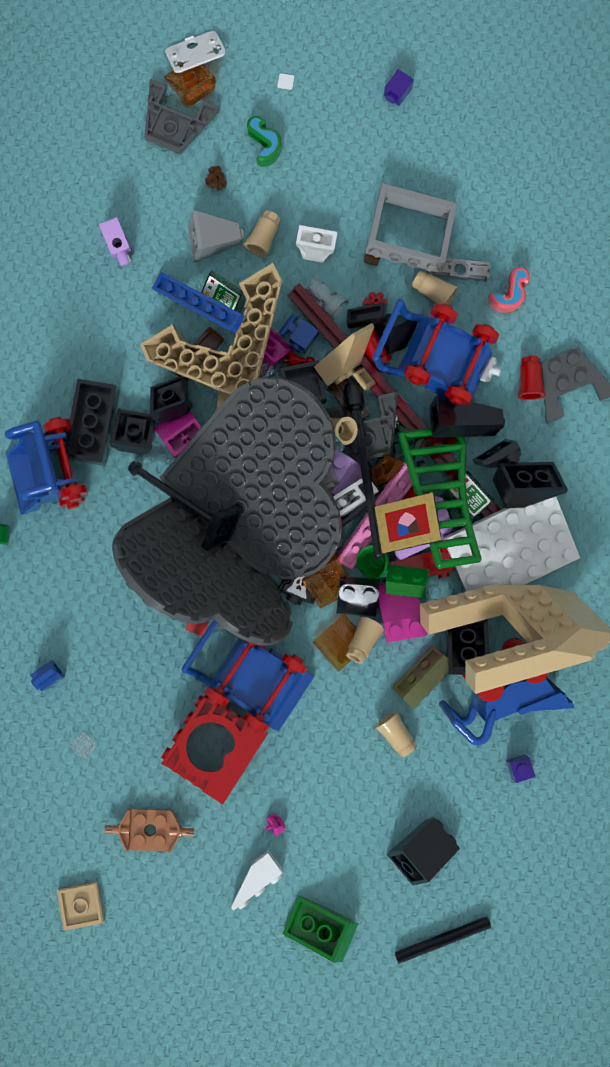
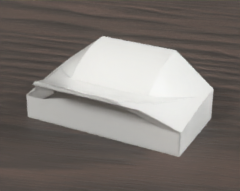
[296,225,338,263]

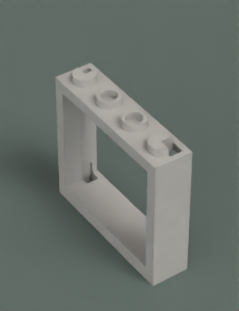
[365,183,457,273]

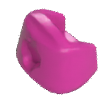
[266,814,285,836]

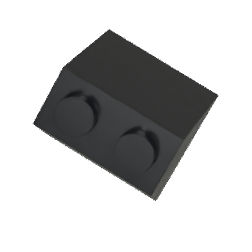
[386,817,460,885]

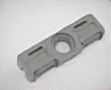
[429,258,491,282]

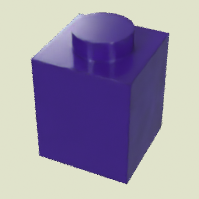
[384,69,414,106]
[506,755,536,783]

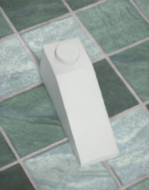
[333,478,378,516]

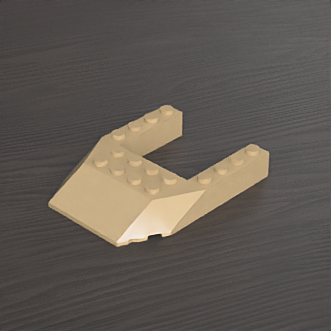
[420,585,610,694]

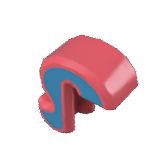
[488,267,530,313]

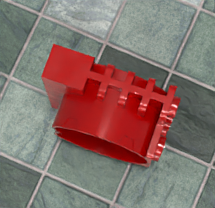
[161,695,268,805]

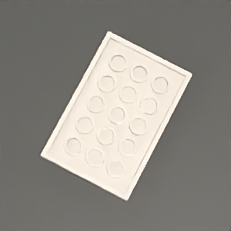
[443,497,580,592]

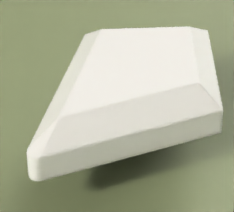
[479,357,502,382]

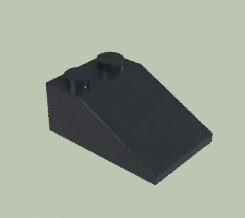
[492,462,568,508]
[446,619,489,675]

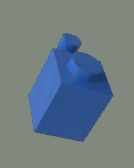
[278,314,319,353]
[30,660,65,691]

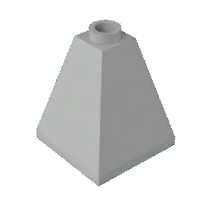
[188,211,244,262]

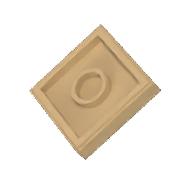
[57,881,105,931]

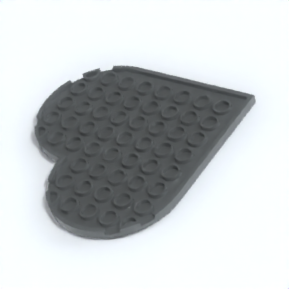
[159,377,342,579]
[112,497,293,646]

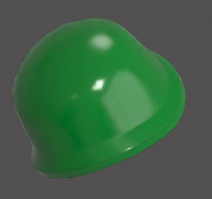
[357,545,391,579]

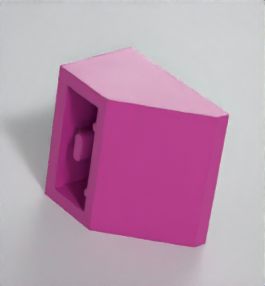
[154,412,202,458]

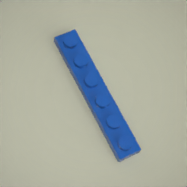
[152,272,245,334]

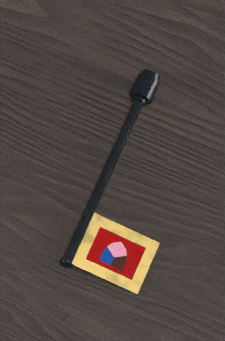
[343,382,442,559]

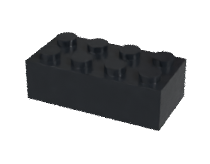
[65,379,120,466]

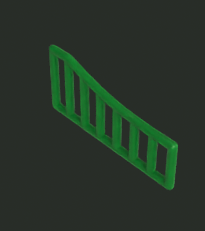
[398,428,482,569]

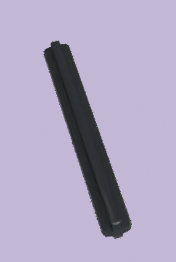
[395,917,491,963]

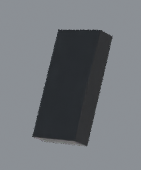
[347,302,386,329]

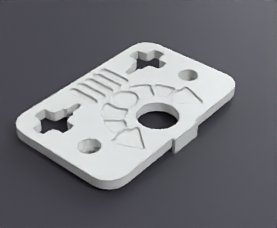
[165,31,226,73]

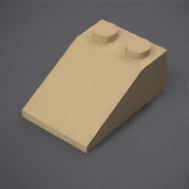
[314,323,374,386]

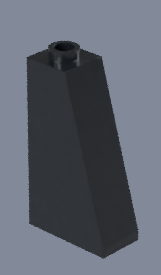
[430,394,505,438]

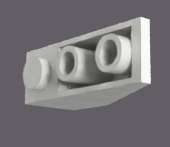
[231,850,283,911]

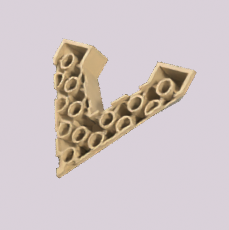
[140,263,282,395]

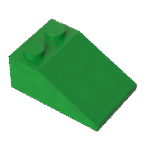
[283,896,359,963]

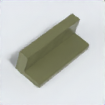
[392,645,448,709]

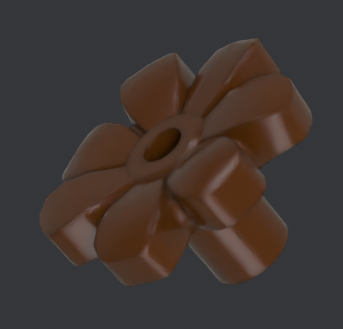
[205,166,227,191]

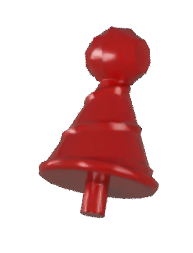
[283,351,315,367]

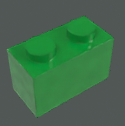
[386,565,429,599]

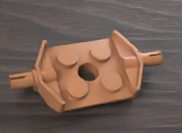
[104,809,194,853]

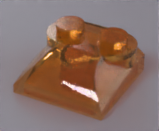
[164,64,216,106]

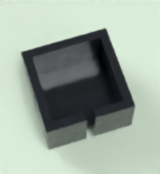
[280,360,327,404]

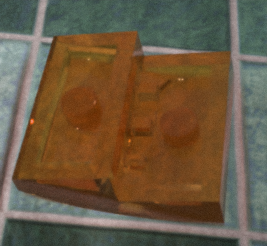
[302,555,350,608]
[313,614,356,672]

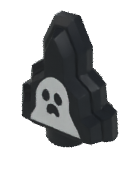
[277,573,317,606]

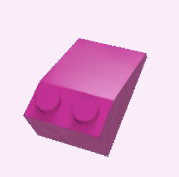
[378,582,427,643]

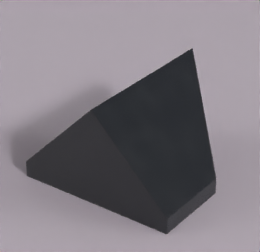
[373,313,418,355]

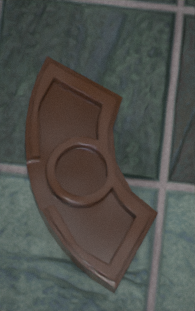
[370,454,403,487]

